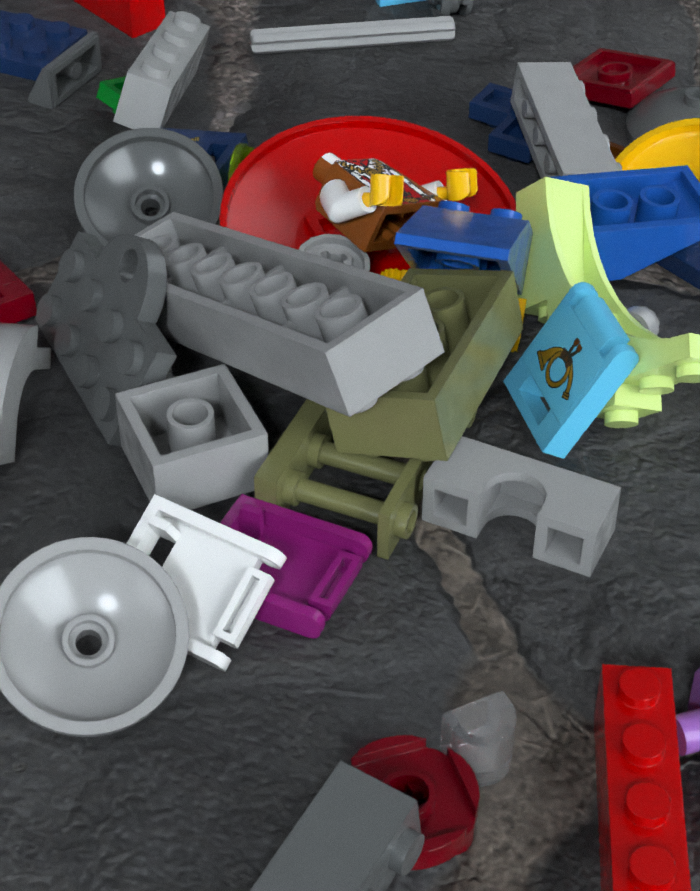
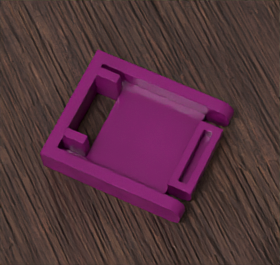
[220,494,373,639]

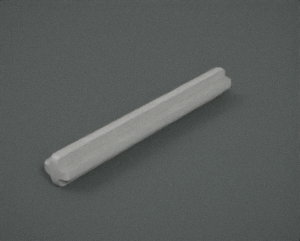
[250,16,456,55]

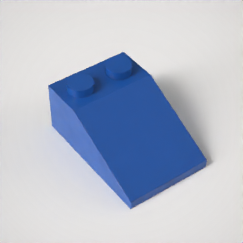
[550,165,700,281]
[394,201,533,295]

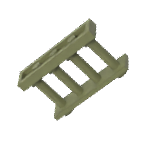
[254,399,477,560]

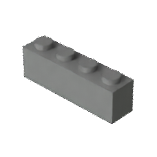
[113,11,211,129]
[510,62,623,179]

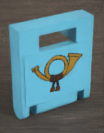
[503,282,639,459]

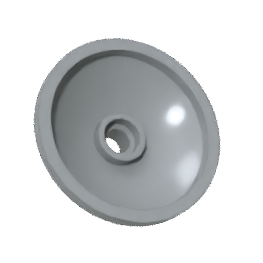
[0,537,189,737]

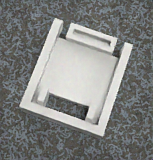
[126,494,287,672]

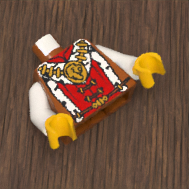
[313,153,478,252]

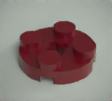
[351,735,480,870]

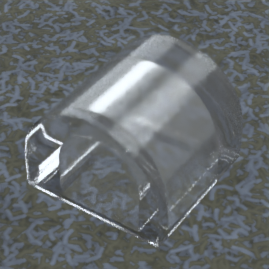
[440,691,517,787]

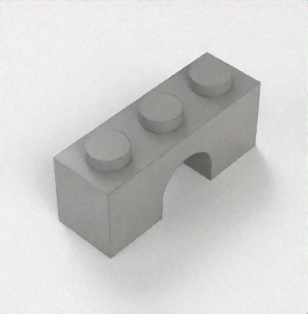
[422,436,621,577]

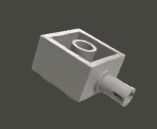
[115,364,269,510]

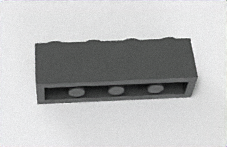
[250,760,425,891]

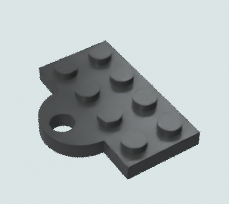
[35,231,177,447]

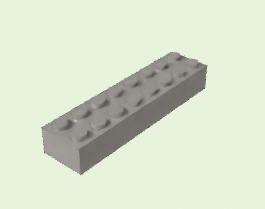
[135,212,445,417]

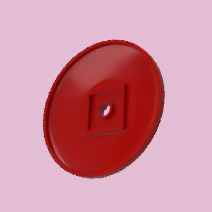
[219,116,516,275]

